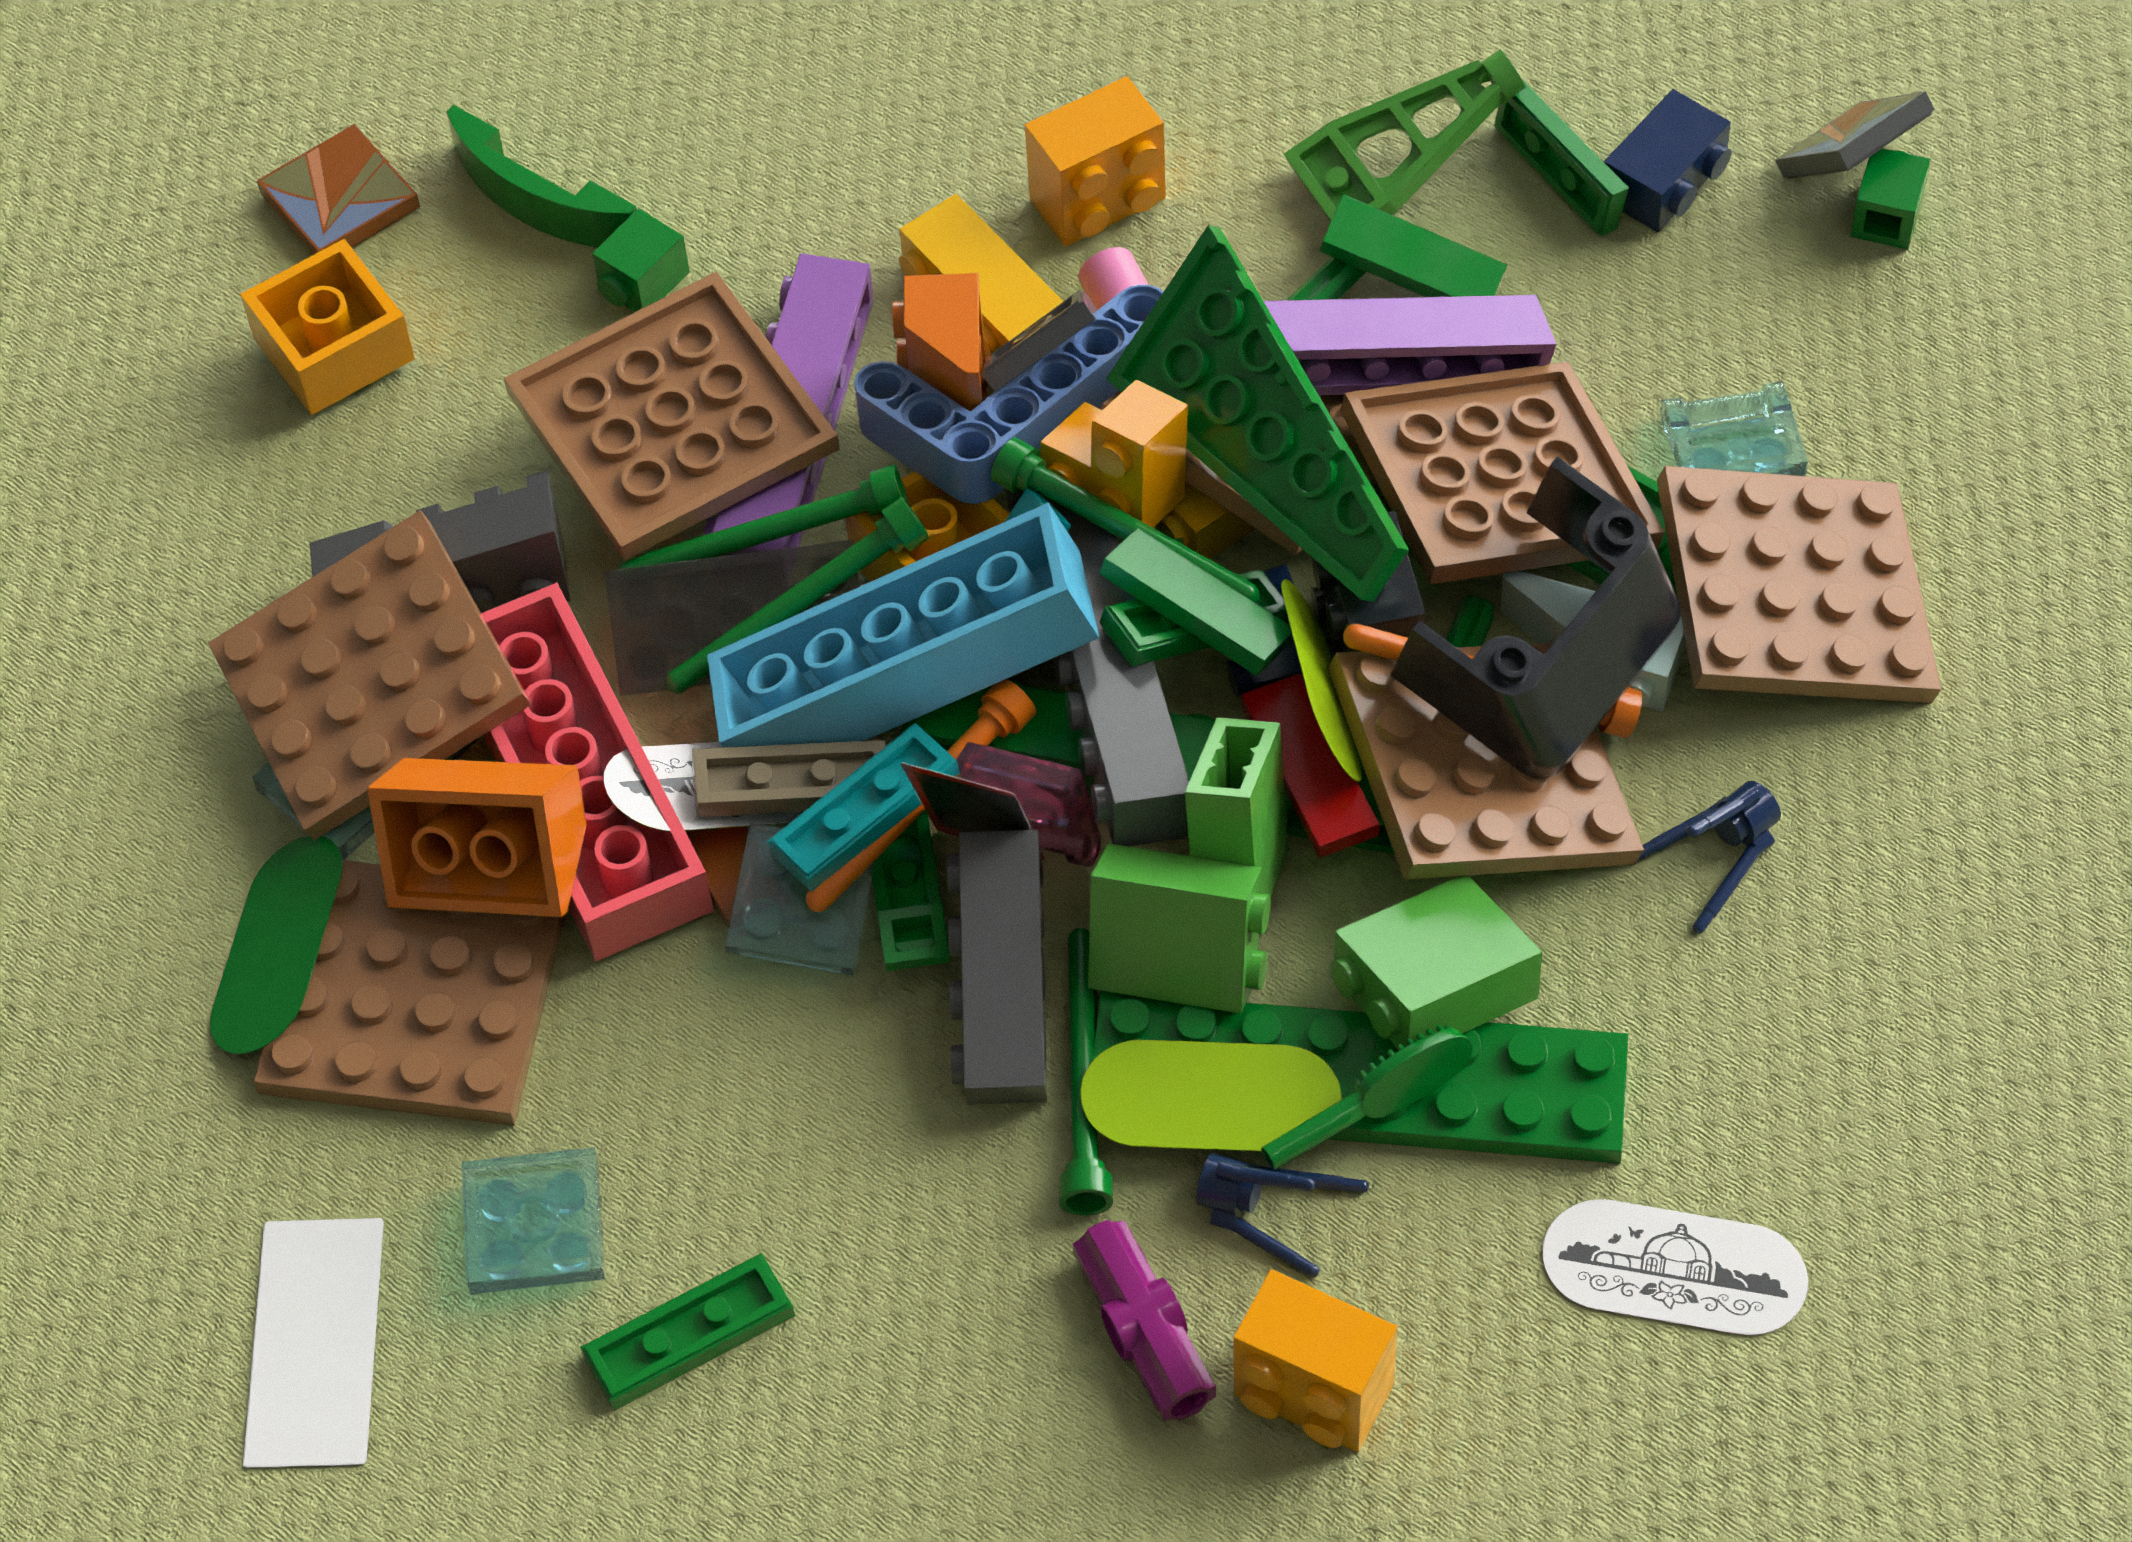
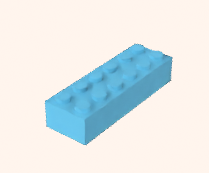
[707,503,1099,748]

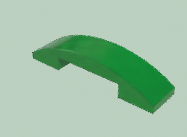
[446,104,637,248]
[871,810,951,972]

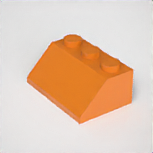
[892,273,988,411]
[367,758,587,917]

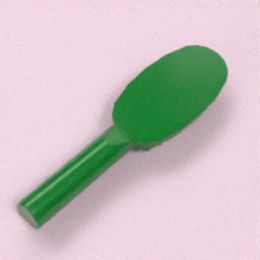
[1261,1025,1472,1170]

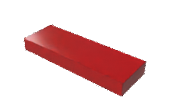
[1241,673,1380,858]

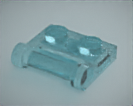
[1660,381,1808,476]

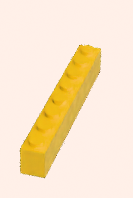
[899,194,1255,559]

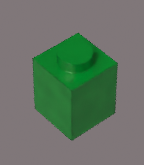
[1850,148,1931,250]
[592,208,690,312]

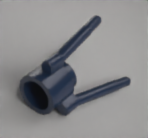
[1637,781,1781,934]
[1196,1153,1369,1278]

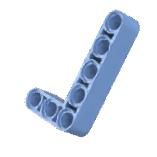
[854,284,1163,504]

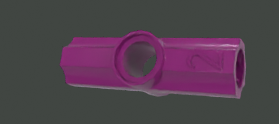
[1072,1219,1216,1421]

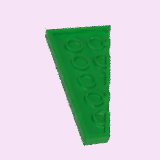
[1106,225,1409,602]

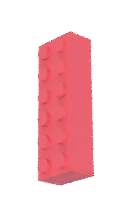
[481,583,714,962]

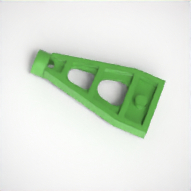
[1284,49,1526,222]

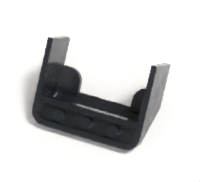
[1390,456,1681,778]

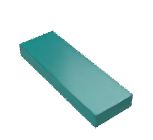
[767,723,960,892]

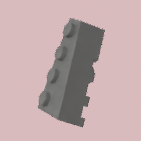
[309,471,571,613]
[947,830,1047,1105]

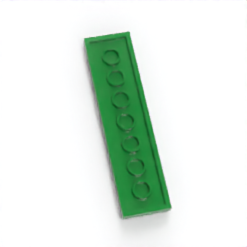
[1094,991,1629,1164]

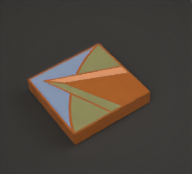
[257,124,420,255]

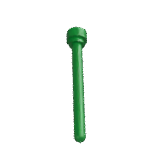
[991,437,1259,603]
[617,464,909,583]
[665,496,931,694]
[1059,928,1113,1216]

